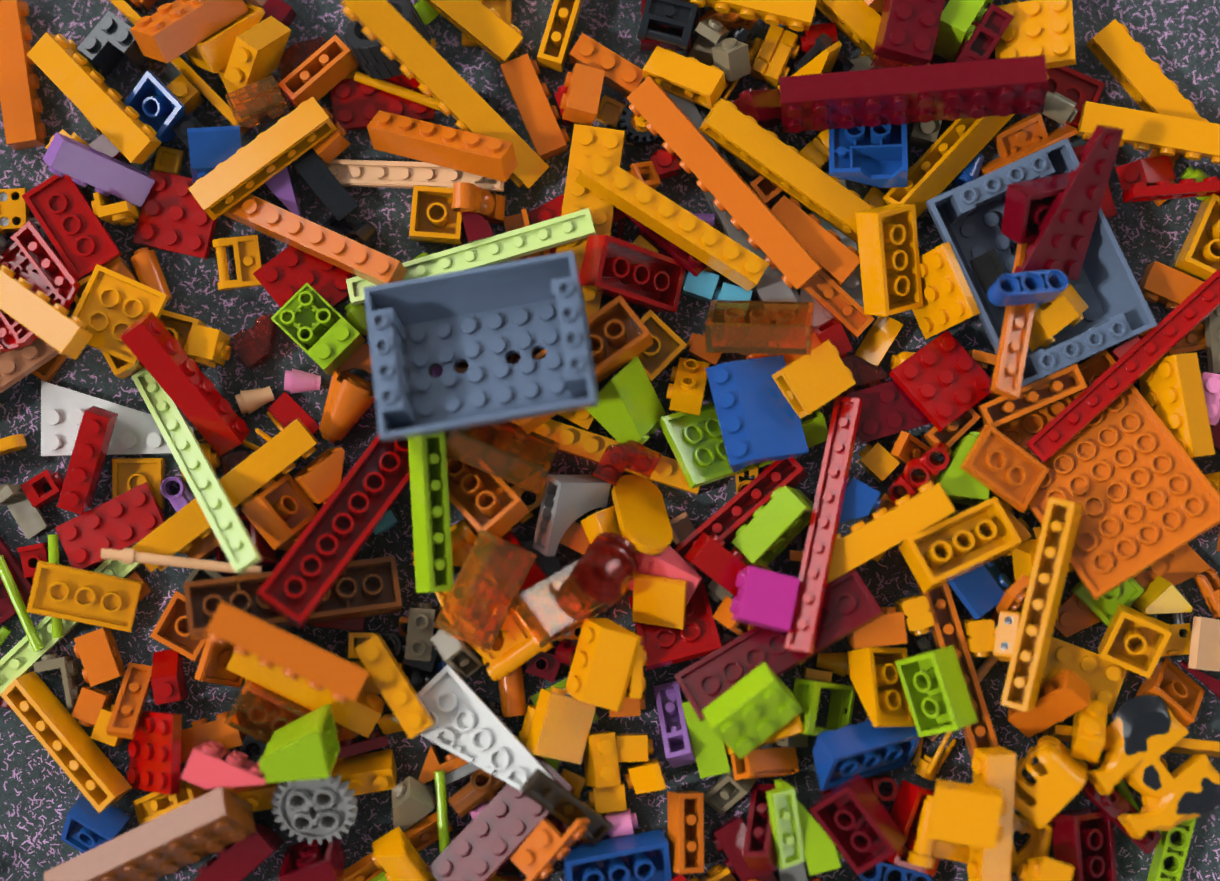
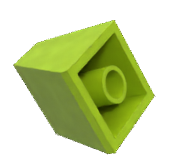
[585,357,666,451]
[933,432,989,506]
[259,704,340,783]

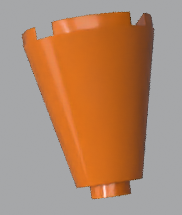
[319,369,375,443]

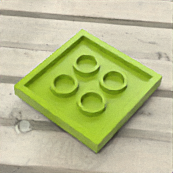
[658,402,758,489]

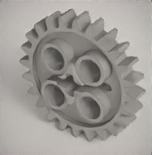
[271,772,358,845]

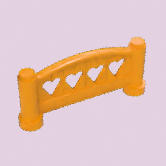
[412,518,554,681]
[907,795,1053,873]

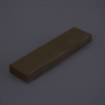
[520,768,613,845]

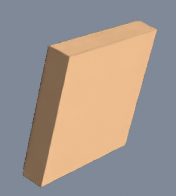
[1188,616,1220,672]

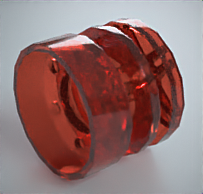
[573,532,642,603]

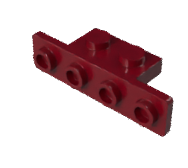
[622,211,707,277]
[1080,762,1162,854]

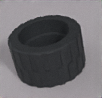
[345,0,431,79]

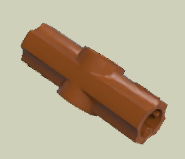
[447,768,507,818]

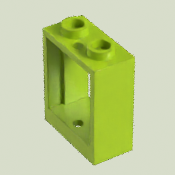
[793,678,856,735]

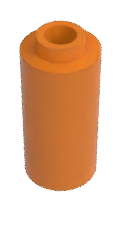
[130,247,172,302]
[498,665,527,717]

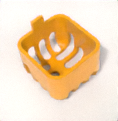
[1014,735,1087,831]

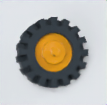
[620,102,661,147]

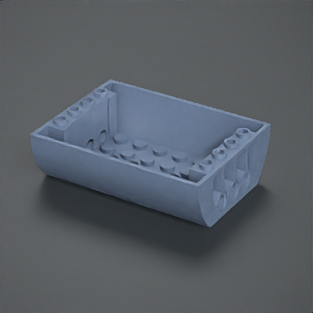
[926,138,1157,387]
[364,251,599,442]

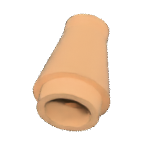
[235,386,275,414]

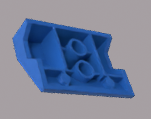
[829,123,908,188]
[705,355,809,473]

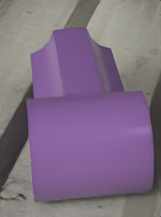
[160,477,195,512]

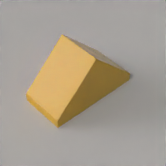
[1132,575,1193,614]

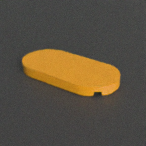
[612,475,673,554]

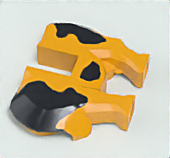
[1087,695,1220,839]

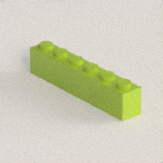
[408,432,454,593]

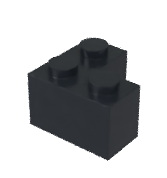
[77,10,149,75]

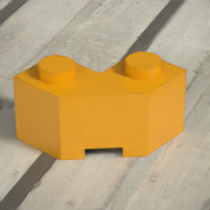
[1028,283,1089,351]

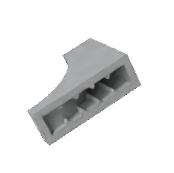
[533,474,611,556]

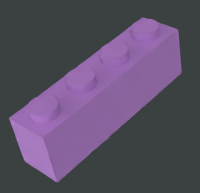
[43,132,155,207]

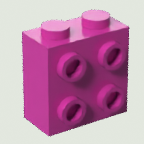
[730,566,800,633]

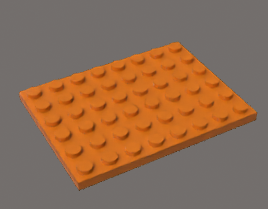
[975,349,1220,600]

